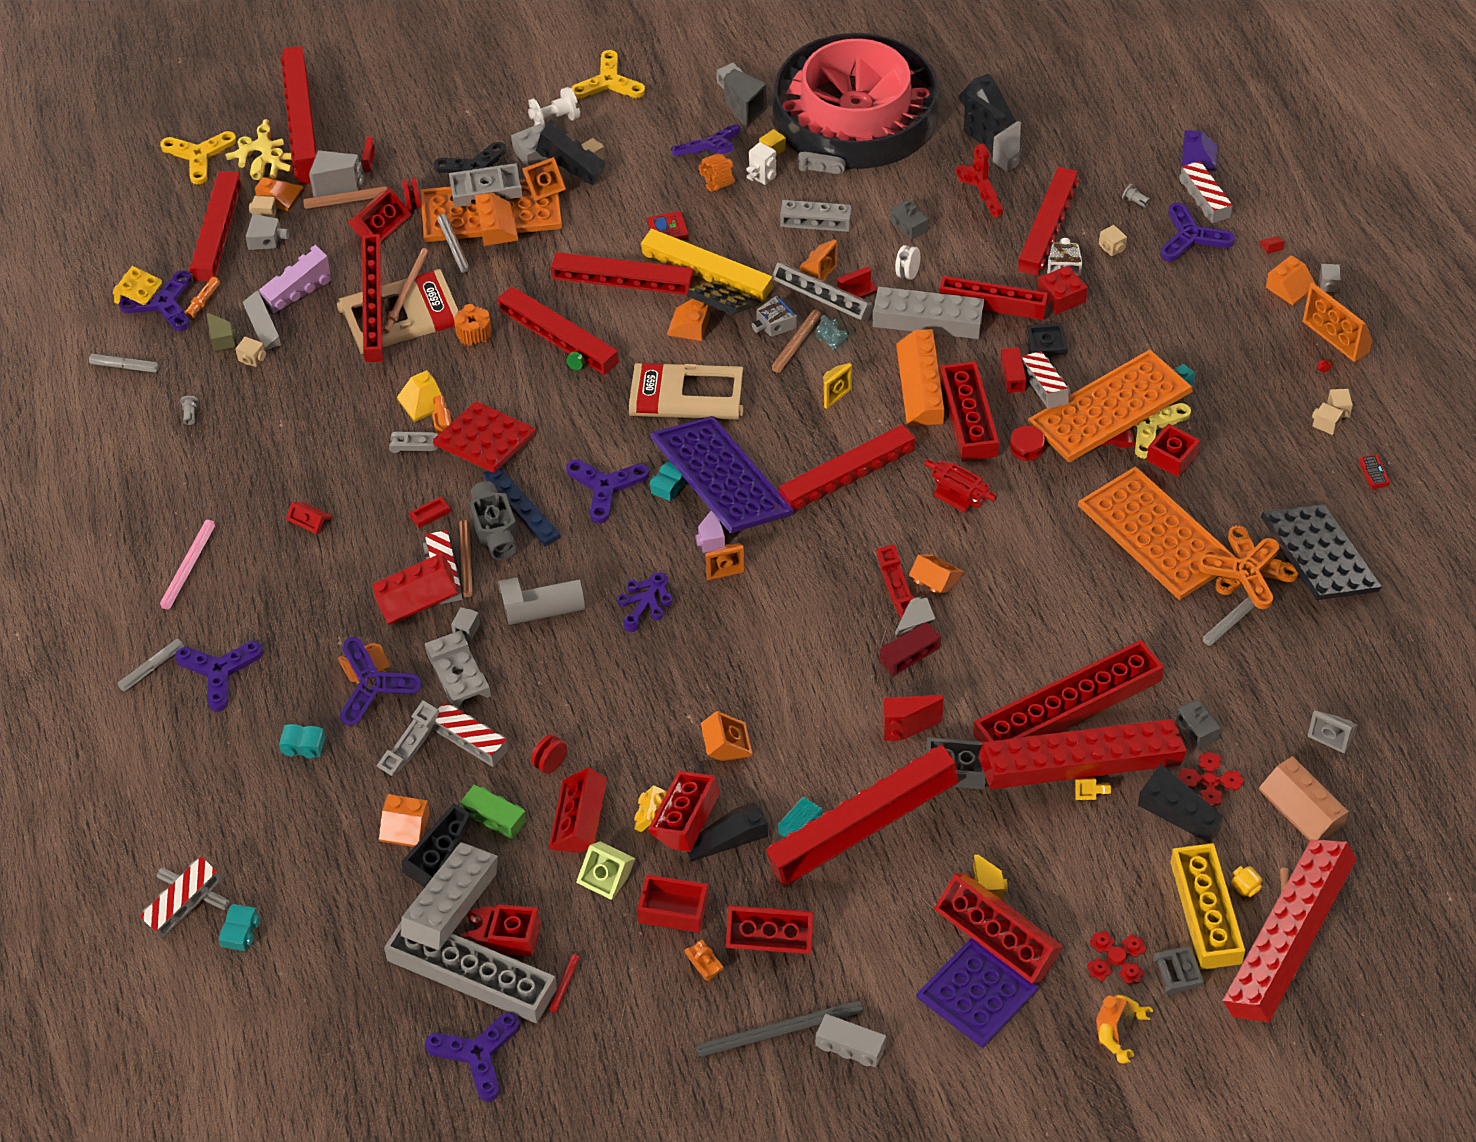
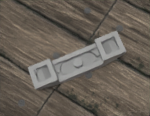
[498,577,524,609]
[377,701,439,777]

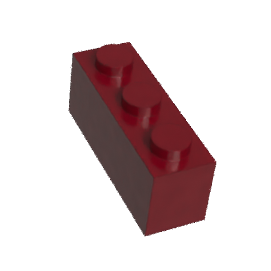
[879,622,941,676]

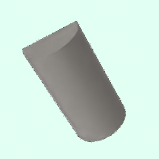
[505,580,585,625]

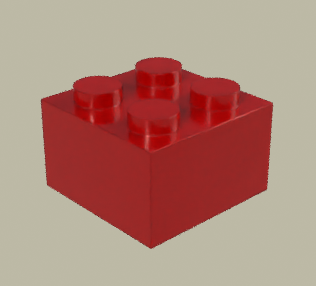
[1037,265,1088,315]
[1146,424,1200,477]

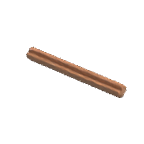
[303,186,387,209]
[772,309,821,373]
[459,520,472,598]

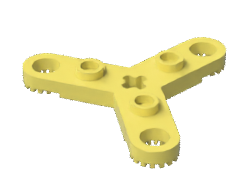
[1134,403,1191,459]

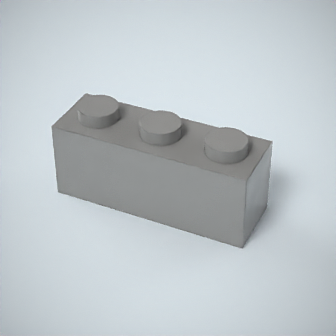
[816,1014,886,1068]

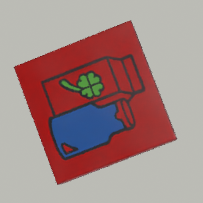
[647,211,689,240]

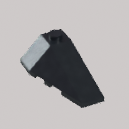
[959,74,1016,129]
[686,802,768,862]

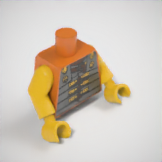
[1096,995,1153,1064]

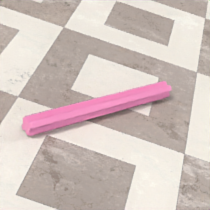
[160,519,215,610]

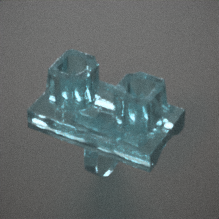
[816,315,848,350]

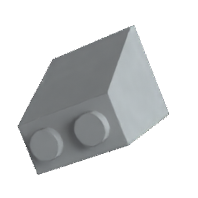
[309,151,364,197]

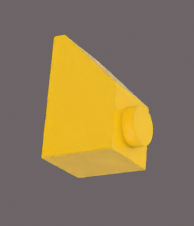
[973,855,1008,900]

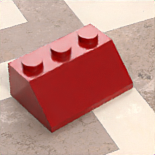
[348,188,411,242]

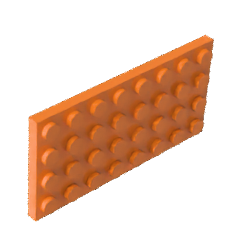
[420,179,562,242]
[1028,350,1193,463]
[1078,466,1237,600]

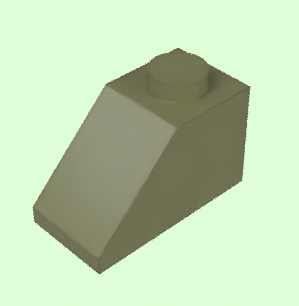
[207,313,237,351]

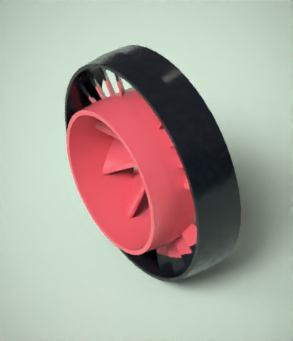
[772,33,939,169]

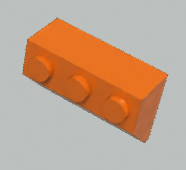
[475,193,518,246]

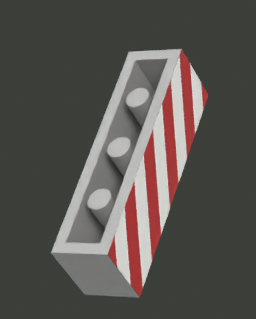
[1179,161,1232,223]
[1021,351,1071,409]
[423,530,463,604]
[432,702,508,767]
[140,857,223,939]

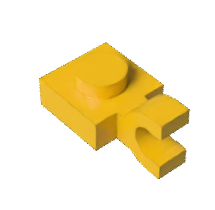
[1075,778,1111,800]

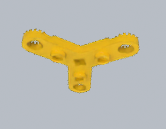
[571,50,645,99]
[160,131,236,185]

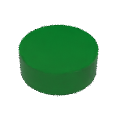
[566,352,585,370]

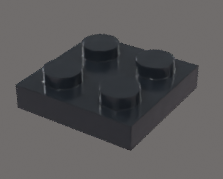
[1026,323,1068,356]

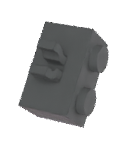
[890,199,929,240]
[1176,699,1221,749]

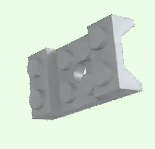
[449,163,522,207]
[425,630,491,708]

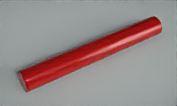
[549,954,580,1013]

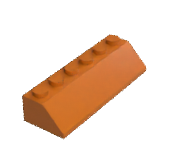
[896,329,944,426]

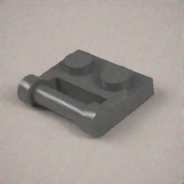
[1153,946,1204,995]

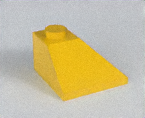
[823,363,852,409]
[397,370,446,422]

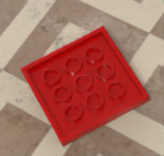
[433,401,536,473]

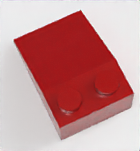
[882,695,944,741]

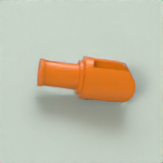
[432,395,452,434]

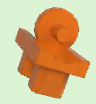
[684,940,724,981]

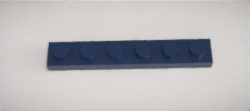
[483,467,561,547]

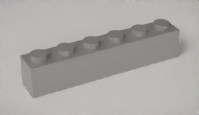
[772,262,875,321]

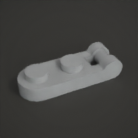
[799,152,846,174]
[389,432,439,453]

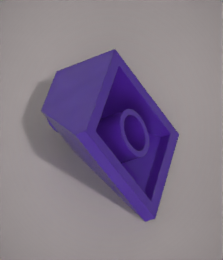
[1181,130,1217,171]

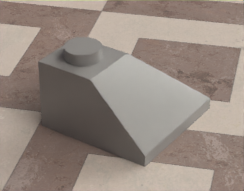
[992,121,1021,172]
[1308,710,1358,754]

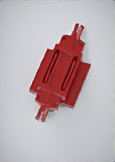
[924,459,998,513]

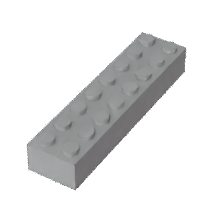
[384,921,557,1024]

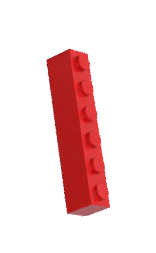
[939,276,1048,320]

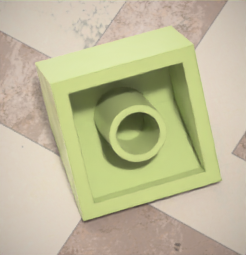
[576,842,635,900]

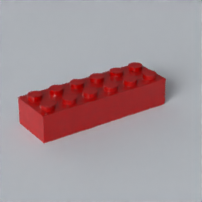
[940,361,999,462]
[934,873,1064,984]

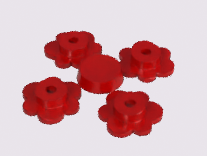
[1177,752,1244,807]
[1087,931,1146,984]

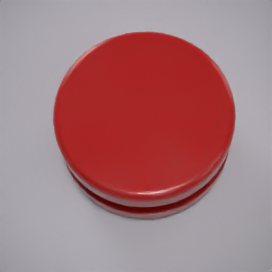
[402,177,422,211]
[1010,426,1045,461]
[531,734,567,774]

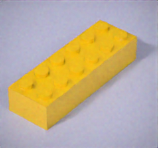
[1170,843,1245,970]

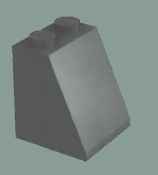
[723,69,766,127]

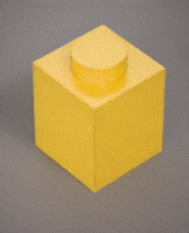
[759,129,786,156]

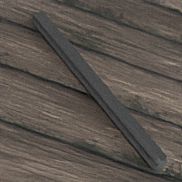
[696,1000,863,1057]

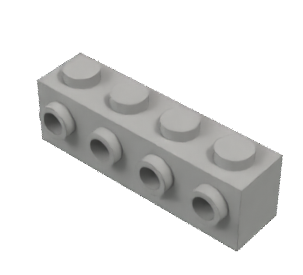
[780,200,851,232]

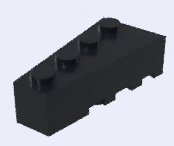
[535,119,606,186]
[1138,764,1223,844]
[402,803,470,888]

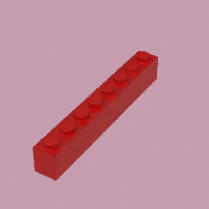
[1018,167,1079,276]
[189,171,242,281]
[362,234,383,363]
[551,252,693,295]
[497,286,619,375]
[779,424,915,512]

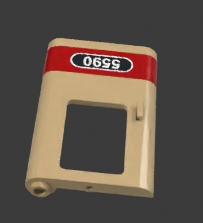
[336,269,459,354]
[629,363,743,420]

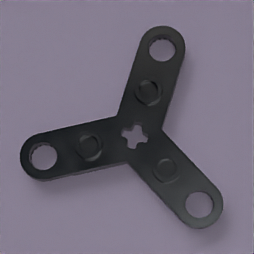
[434,142,506,184]

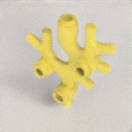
[226,119,293,180]

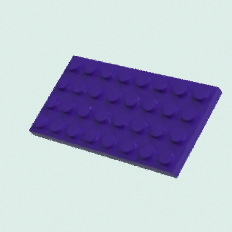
[651,416,794,533]

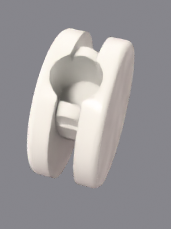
[895,245,920,279]

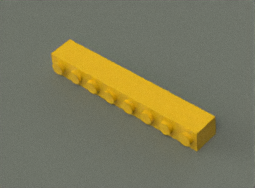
[641,229,774,302]

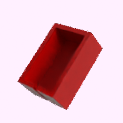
[637,874,709,933]

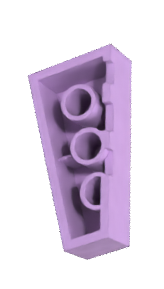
[259,245,332,314]

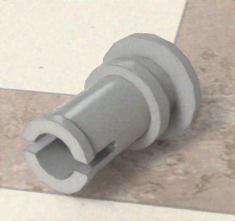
[1122,184,1150,208]
[180,396,199,425]

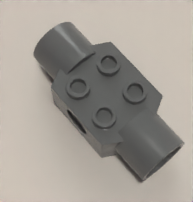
[469,481,517,560]

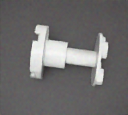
[528,87,580,127]

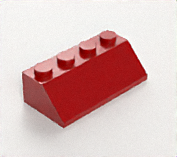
[372,553,458,625]
[549,767,607,853]
[648,771,720,852]
[726,905,813,954]

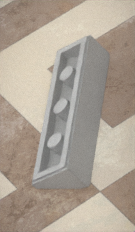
[243,291,281,350]

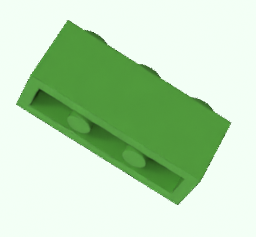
[460,785,526,840]

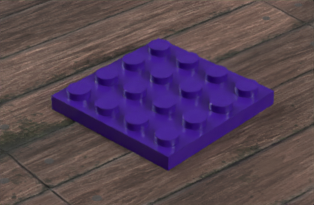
[916,938,1038,1048]

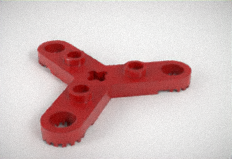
[956,143,1004,218]

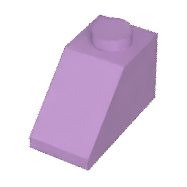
[695,510,725,553]

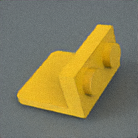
[113,266,162,305]
[634,785,667,832]

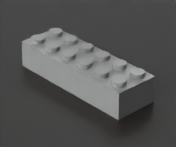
[873,286,984,339]
[401,842,498,950]

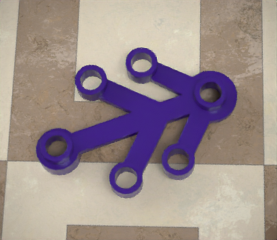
[617,573,672,632]

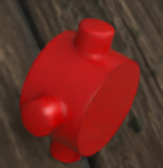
[1316,360,1332,373]

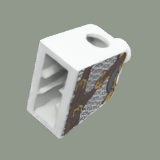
[1047,238,1082,276]

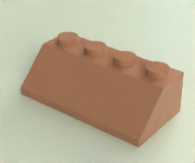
[1259,756,1349,841]

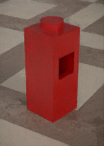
[1000,347,1026,393]

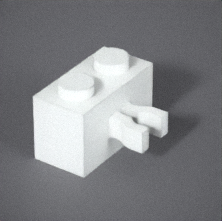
[747,142,776,185]

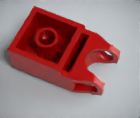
[460,905,541,957]

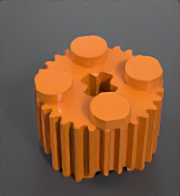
[699,153,735,192]
[454,304,491,346]

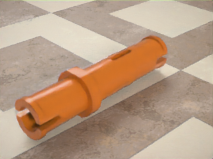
[184,277,220,320]

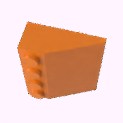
[1303,282,1372,362]

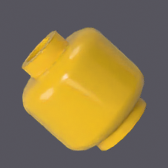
[1231,866,1262,898]

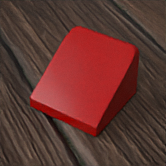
[1260,236,1284,254]

